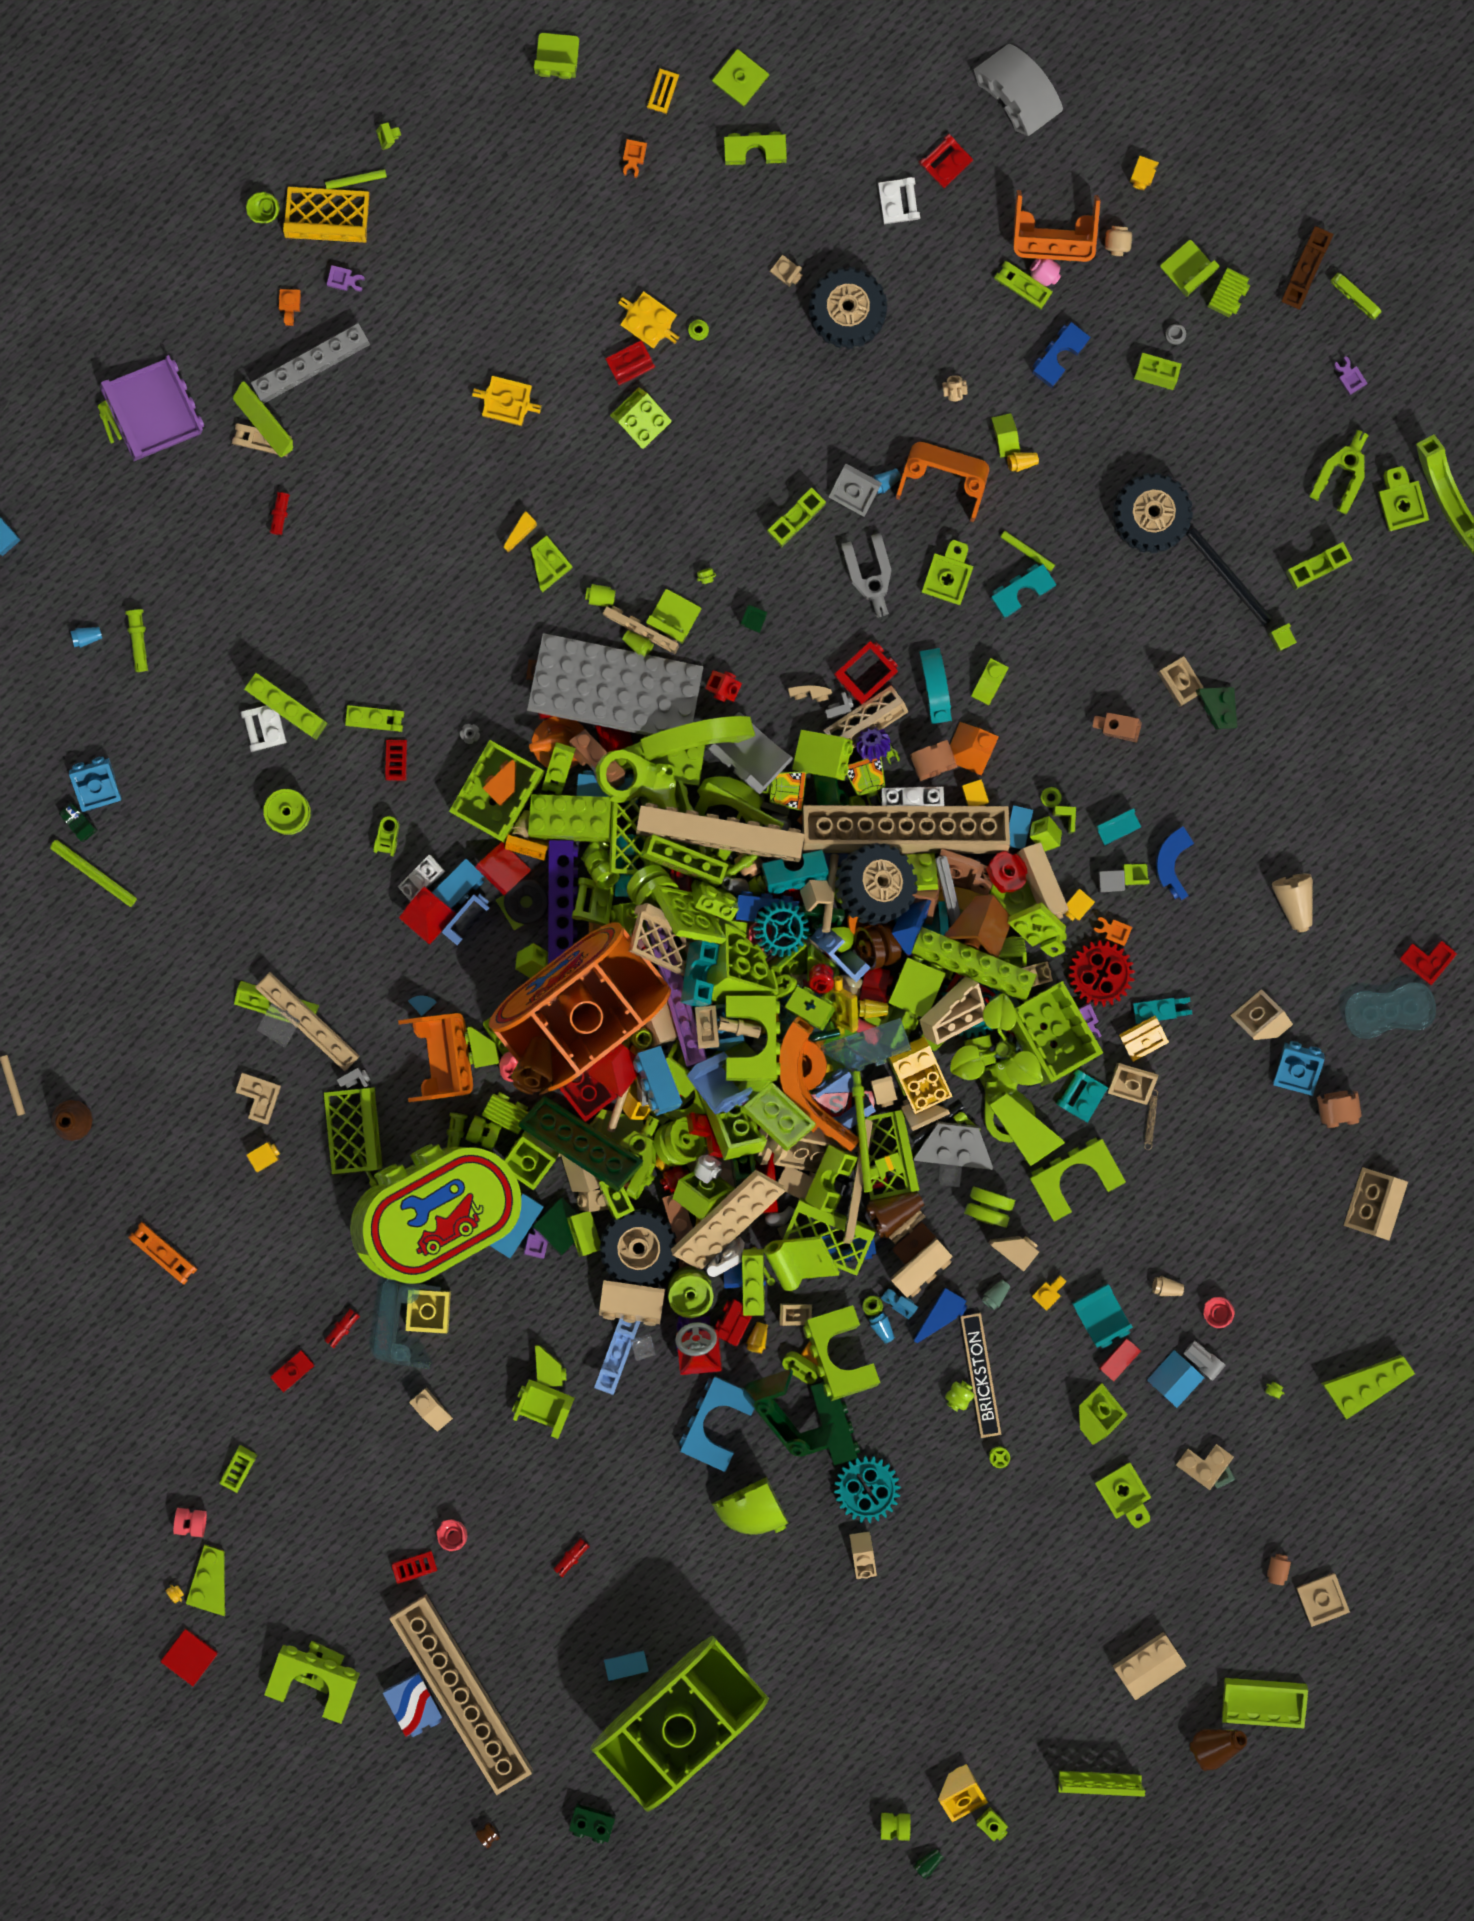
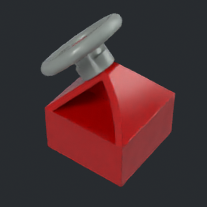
[676,1322,722,1375]

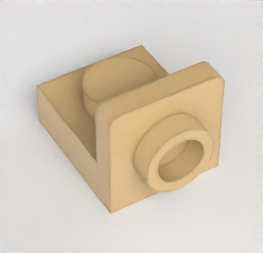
[770,255,803,287]

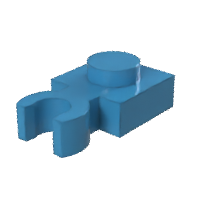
[881,1289,918,1319]

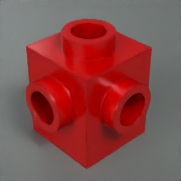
[705,670,742,702]

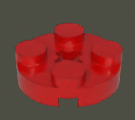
[986,851,1028,893]

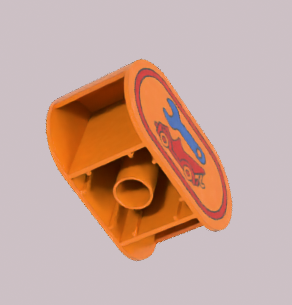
[489,922,671,1091]

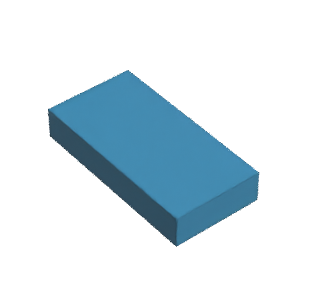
[1009,805,1033,849]
[604,1651,649,1681]

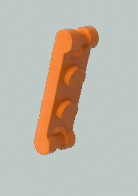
[128,1221,197,1285]

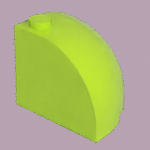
[706,923,779,1004]
[712,1477,788,1535]

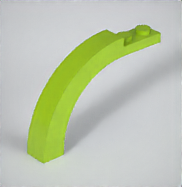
[1416,434,1474,556]
[615,716,755,772]

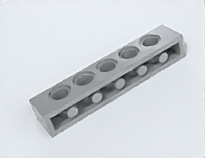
[251,323,370,404]

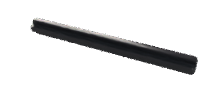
[1186,528,1272,626]

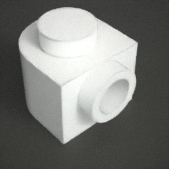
[694,1155,722,1184]

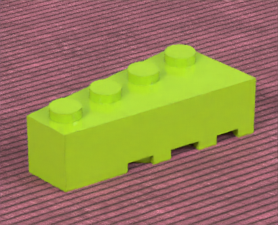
[699,1093,767,1160]
[1321,1355,1415,1419]

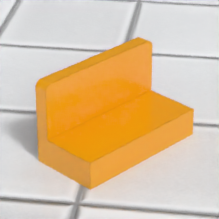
[505,832,549,861]

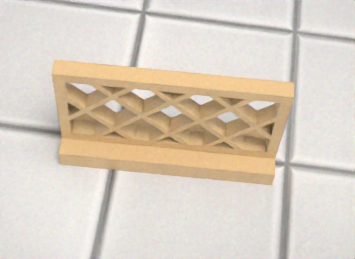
[629,903,698,977]

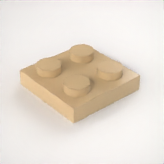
[1296,1573,1350,1627]

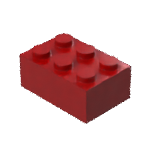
[559,1066,618,1122]

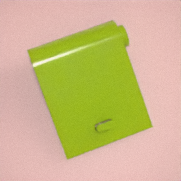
[764,1236,840,1291]

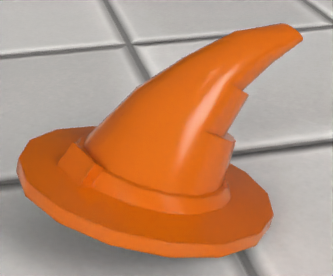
[529,716,585,768]
[776,1030,827,1090]

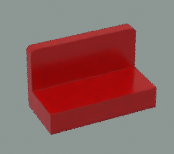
[595,725,633,753]

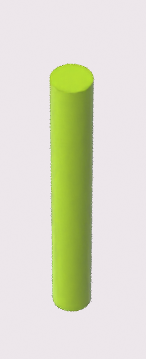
[325,169,387,189]
[1001,531,1055,571]

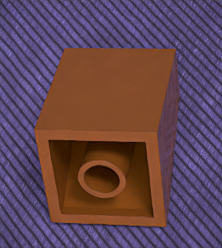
[944,894,1010,958]

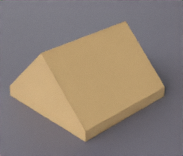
[1157,656,1204,707]
[641,1001,678,1049]
[1108,1063,1158,1105]
[561,1155,600,1192]

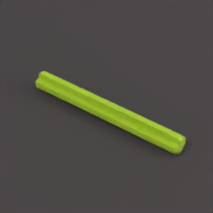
[50,840,137,907]

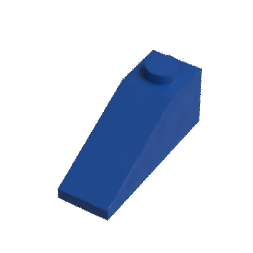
[913,1287,967,1343]

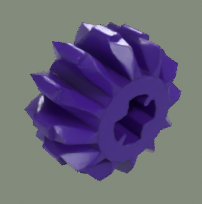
[856,727,891,762]

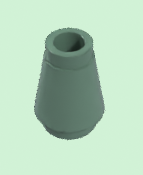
[982,1279,1010,1310]

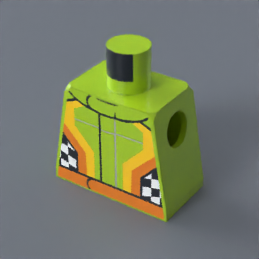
[846,757,885,806]
[762,772,806,812]

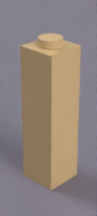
[1016,842,1069,920]

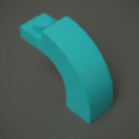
[919,648,952,724]

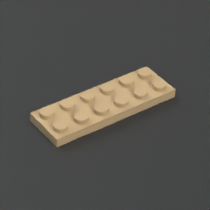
[671,1170,786,1270]

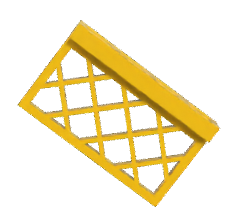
[283,187,369,243]

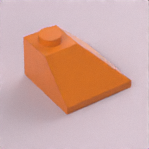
[950,722,999,775]

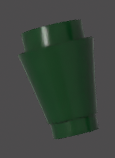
[913,1849,944,1879]

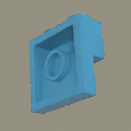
[69,757,122,812]
[1273,1041,1325,1096]

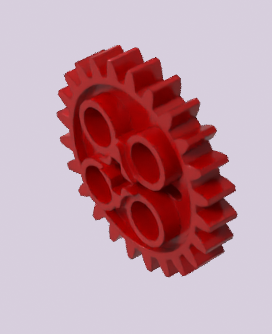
[1068,940,1135,1007]

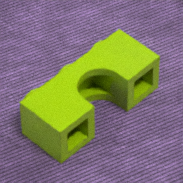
[724,132,787,165]
[767,488,826,548]
[1285,542,1352,590]
[804,1145,858,1214]
[742,1249,765,1316]

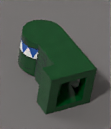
[59,802,98,842]

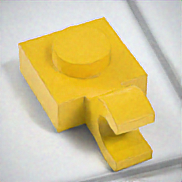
[1032,1275,1066,1311]

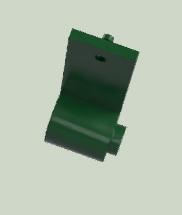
[814,774,849,806]

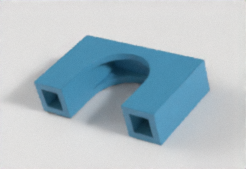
[679,1375,754,1472]

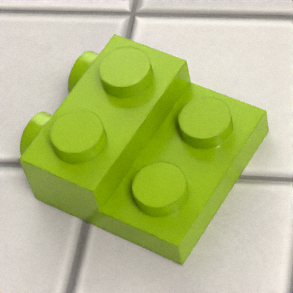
[691,879,739,922]

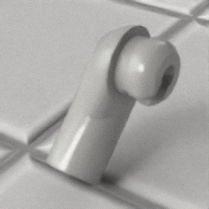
[765,1206,795,1226]

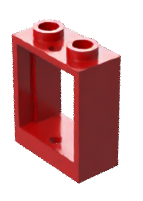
[834,641,898,705]

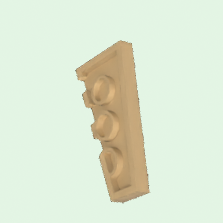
[603,606,679,654]

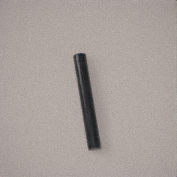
[911,1102,965,1145]

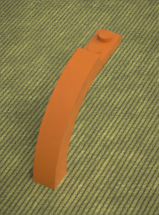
[779,1016,859,1151]

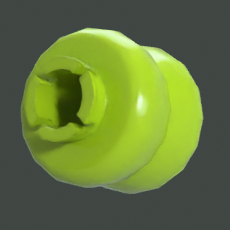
[945,1380,975,1412]

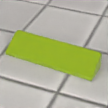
[233,381,293,457]
[234,981,319,1022]

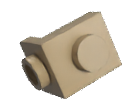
[577,1189,608,1212]

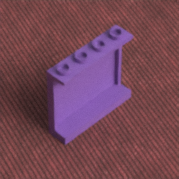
[100,355,204,461]

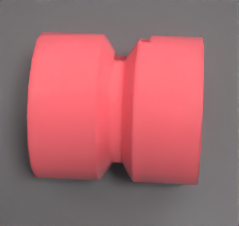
[173,1508,207,1538]

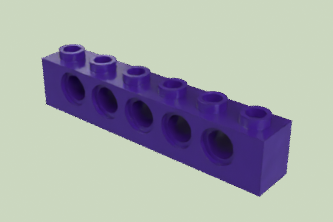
[548,840,578,964]

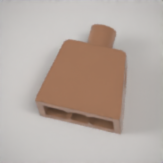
[1093,713,1142,743]

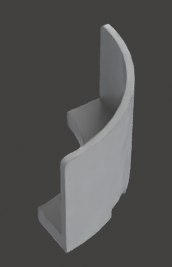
[974,44,1063,136]
[705,712,793,794]

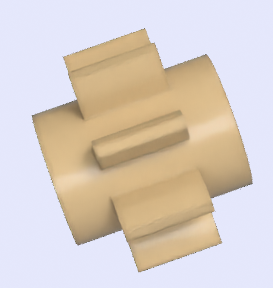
[942,376,968,401]

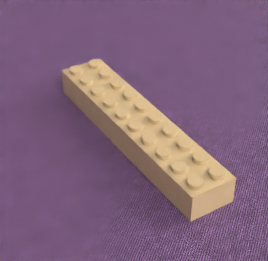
[802,806,1010,854]
[389,1594,533,1795]

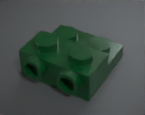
[792,902,845,937]

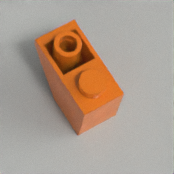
[483,760,517,807]

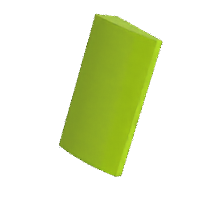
[1222,1678,1308,1728]

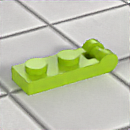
[994,261,1053,310]
[345,705,404,732]
[541,742,576,795]

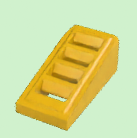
[504,511,537,552]

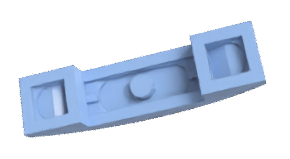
[594,1318,640,1395]

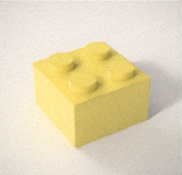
[406,1288,451,1333]

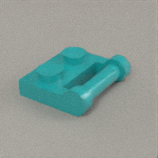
[1056,1069,1108,1123]

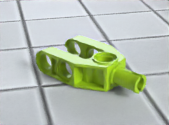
[1309,430,1369,515]
[600,1115,660,1200]

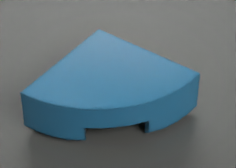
[408,996,437,1016]

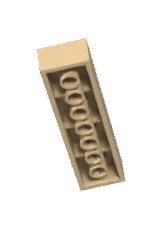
[636,803,805,863]

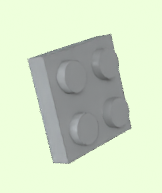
[829,464,882,517]

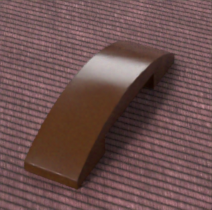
[1281,226,1334,310]

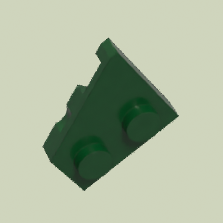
[1196,687,1237,730]

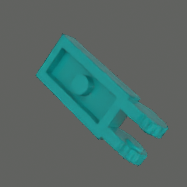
[1133,997,1192,1024]

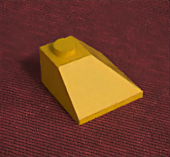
[938,1764,988,1822]

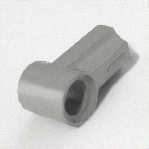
[1183,1340,1226,1381]

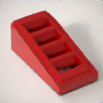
[385,740,407,781]
[392,1551,438,1584]

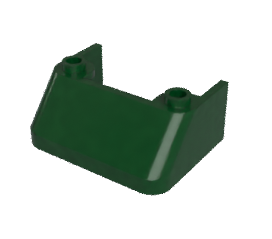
[743,1369,836,1457]

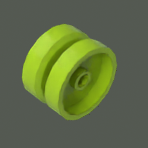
[264,789,311,835]
[626,865,680,910]
[654,1117,707,1167]
[964,1186,1016,1228]
[667,1266,714,1318]

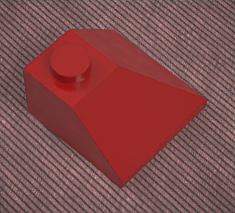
[399,886,456,945]
[589,1044,639,1097]

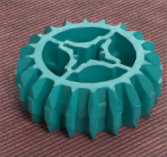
[753,901,809,957]

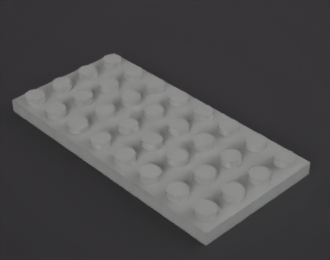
[527,633,703,736]

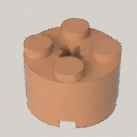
[910,740,957,781]
[1317,1090,1362,1128]

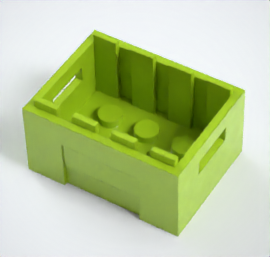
[449,740,545,843]
[1010,981,1103,1087]

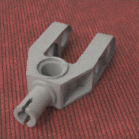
[841,533,891,618]

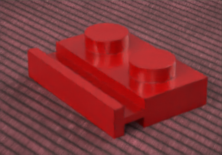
[605,340,655,386]

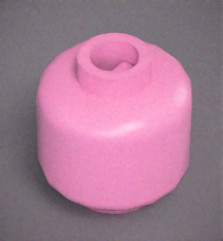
[1030,259,1061,287]

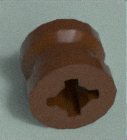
[475,1822,501,1849]

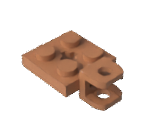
[936,849,992,895]

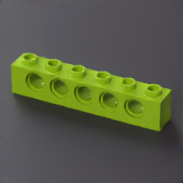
[912,927,1037,1002]

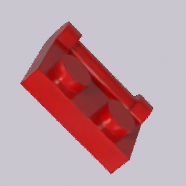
[919,134,973,189]

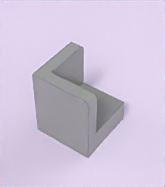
[1098,870,1125,893]

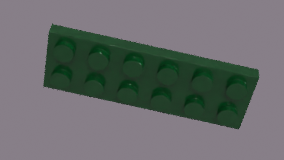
[519,1096,643,1192]

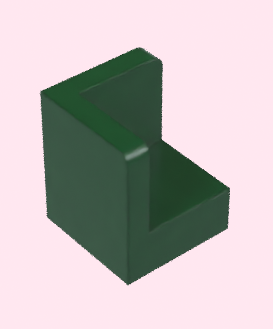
[741,605,767,633]

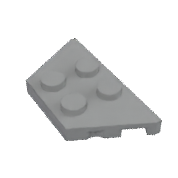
[914,1121,993,1170]

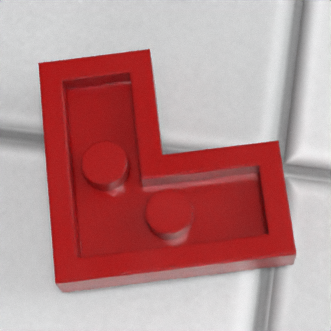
[1399,941,1457,985]
[687,1112,723,1158]

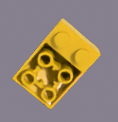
[887,1037,952,1114]

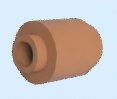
[1267,1554,1291,1585]

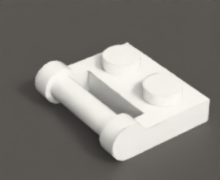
[878,177,920,224]
[240,705,287,752]
[707,1237,744,1277]

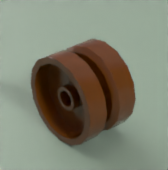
[854,921,901,971]

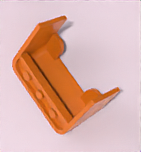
[1013,190,1100,262]
[896,442,989,522]
[398,1013,473,1102]

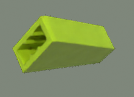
[988,1091,1065,1166]

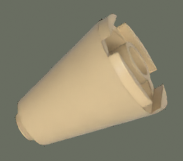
[1272,873,1313,932]

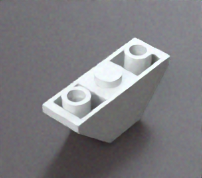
[882,787,944,806]
[398,855,445,902]

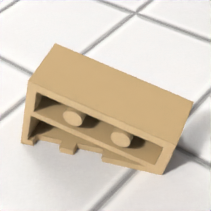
[920,976,985,1045]

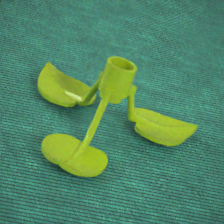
[950,993,1044,1085]

